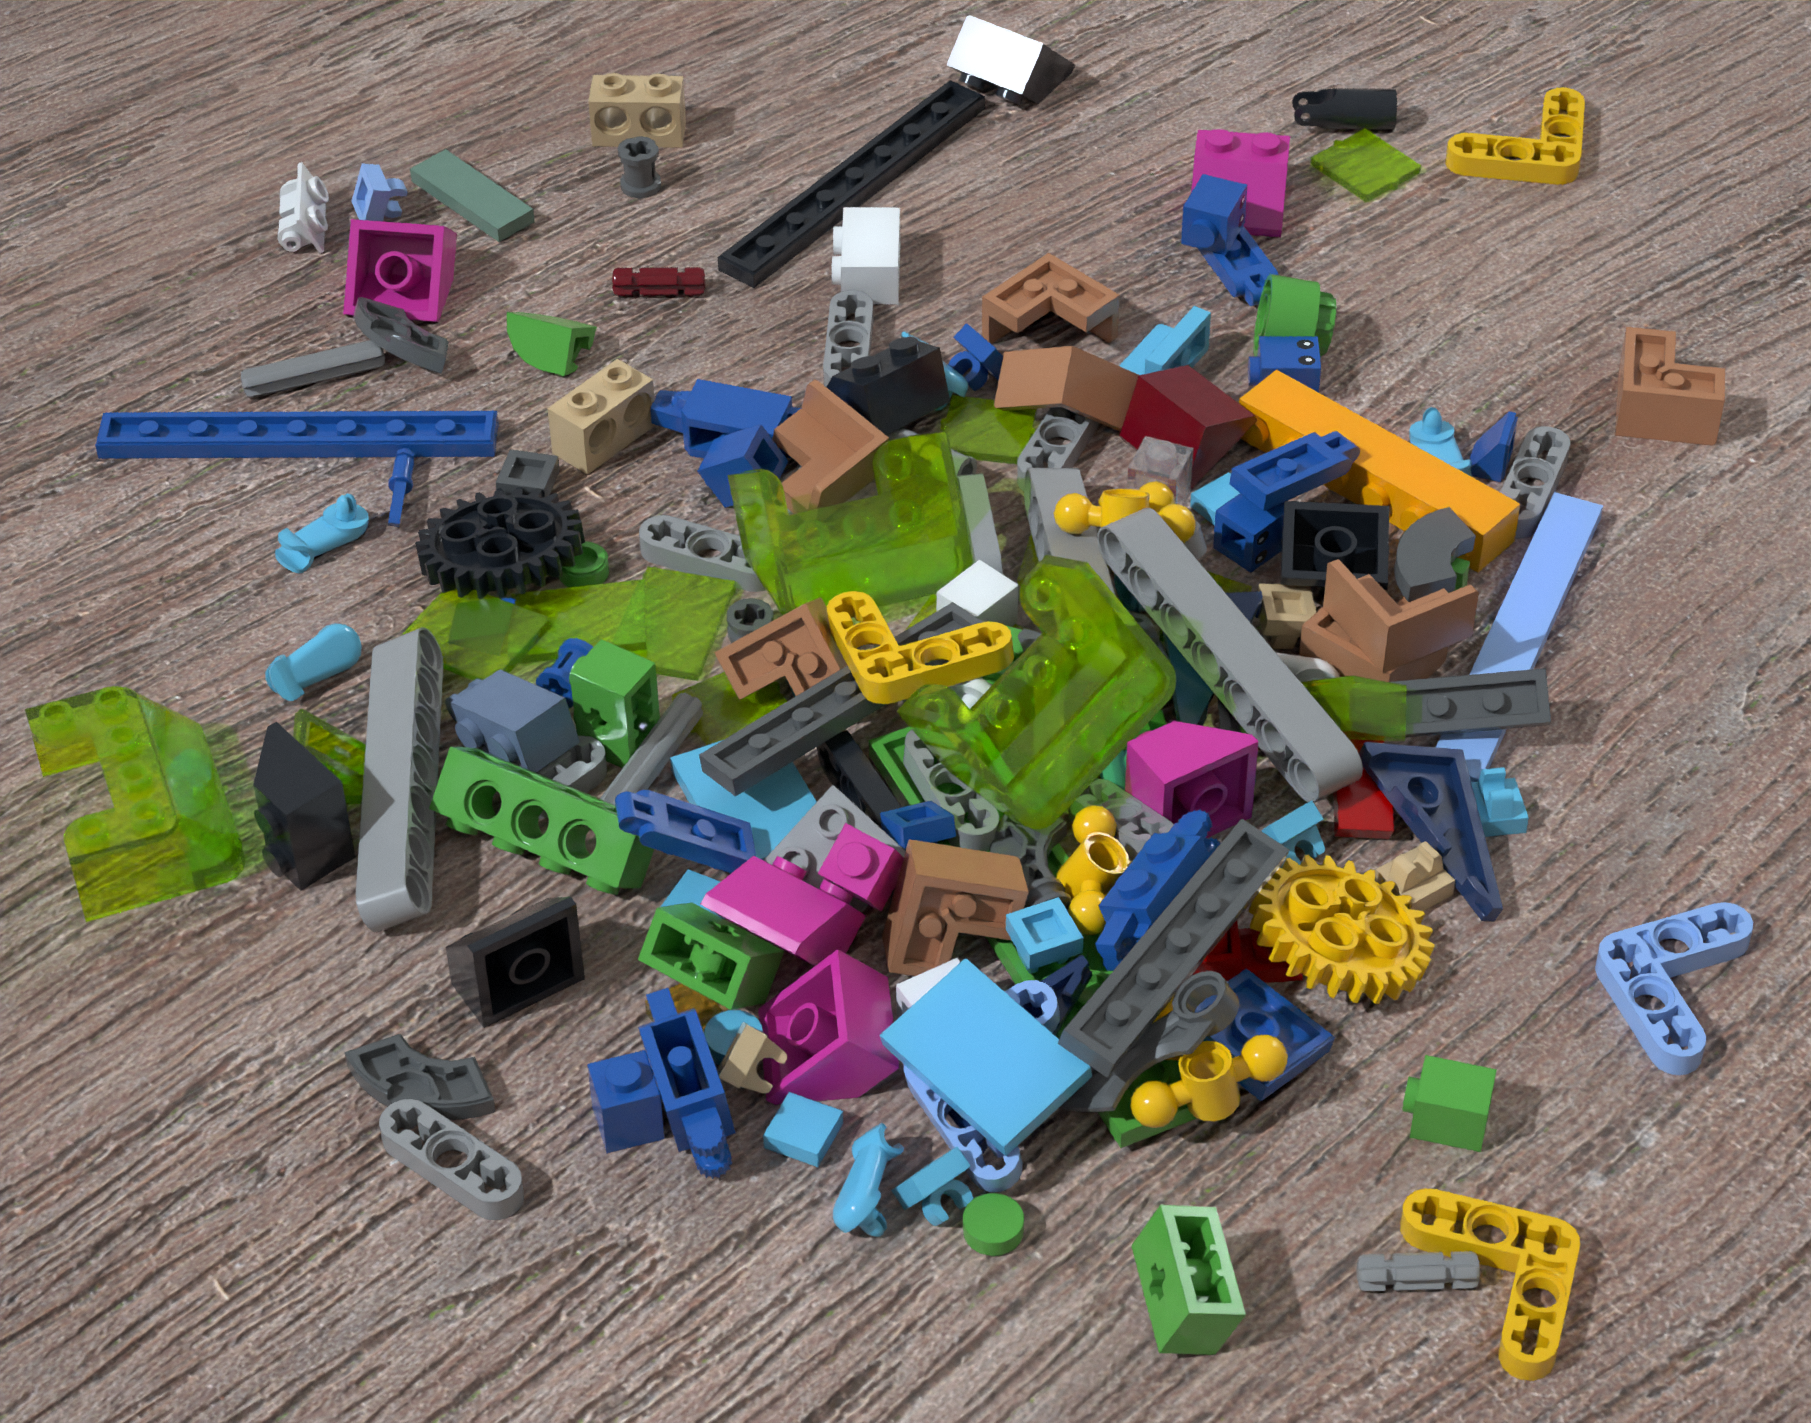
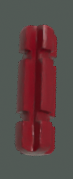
[612,267,706,296]

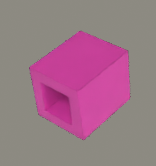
[818,823,904,911]

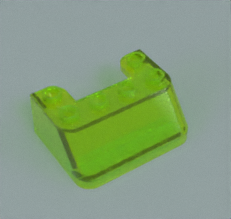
[728,431,973,615]
[896,555,1176,830]
[25,686,245,922]

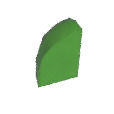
[507,312,597,376]

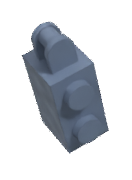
[445,669,580,773]

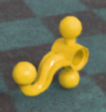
[1053,481,1196,544]
[1057,805,1132,935]
[1131,997,1288,1128]

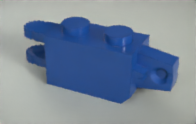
[650,379,801,459]
[1095,809,1221,971]
[638,988,736,1179]

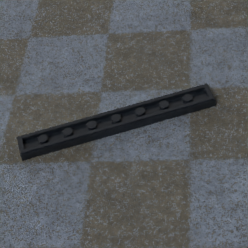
[717,80,985,288]

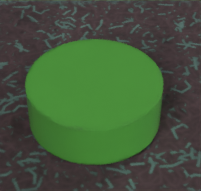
[559,541,609,590]
[963,1193,1024,1256]

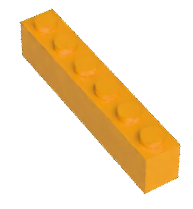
[1239,370,1520,573]

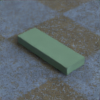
[410,149,535,242]

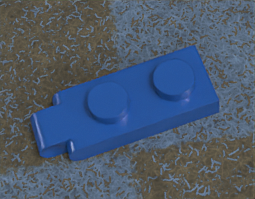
[1197,226,1279,306]
[1229,431,1360,511]
[615,790,757,873]

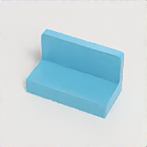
[1119,306,1211,375]

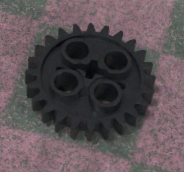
[415,487,585,599]

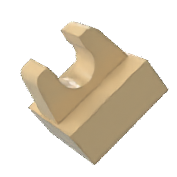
[1257,583,1317,649]
[1374,841,1455,911]
[717,1022,787,1093]

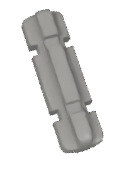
[1356,1251,1480,1291]

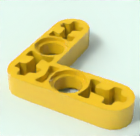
[1445,87,1585,185]
[827,591,1014,704]
[1400,1188,1580,1381]

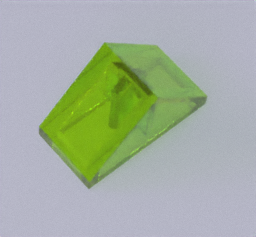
[1301,676,1407,741]
[293,708,366,805]

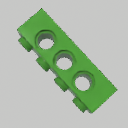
[429,746,654,895]

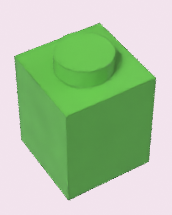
[1402,1055,1497,1152]

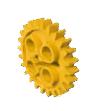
[1248,855,1435,1004]

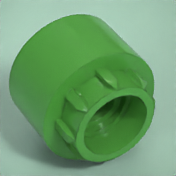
[1253,274,1336,357]

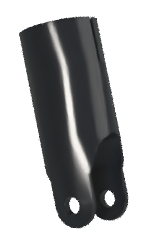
[1292,88,1397,130]

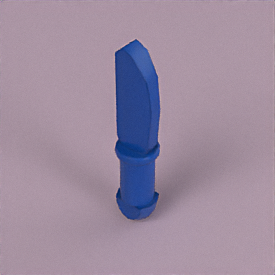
[388,448,415,527]

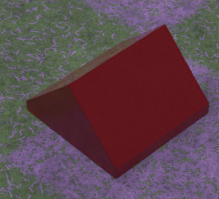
[1119,365,1258,492]

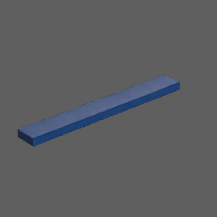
[95,411,499,459]

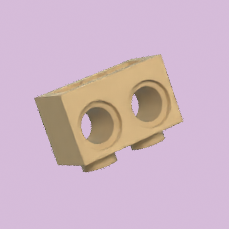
[588,73,686,148]
[547,359,655,475]

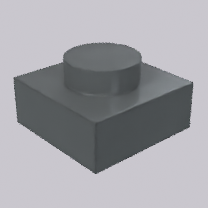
[496,449,560,498]

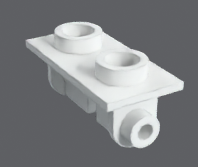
[278,162,329,253]

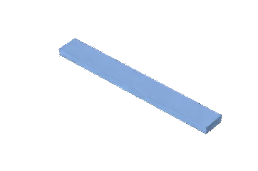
[1436,492,1603,782]

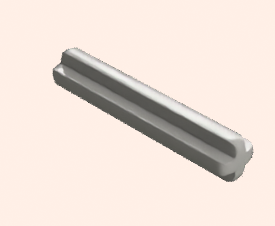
[241,340,385,398]
[600,693,703,806]

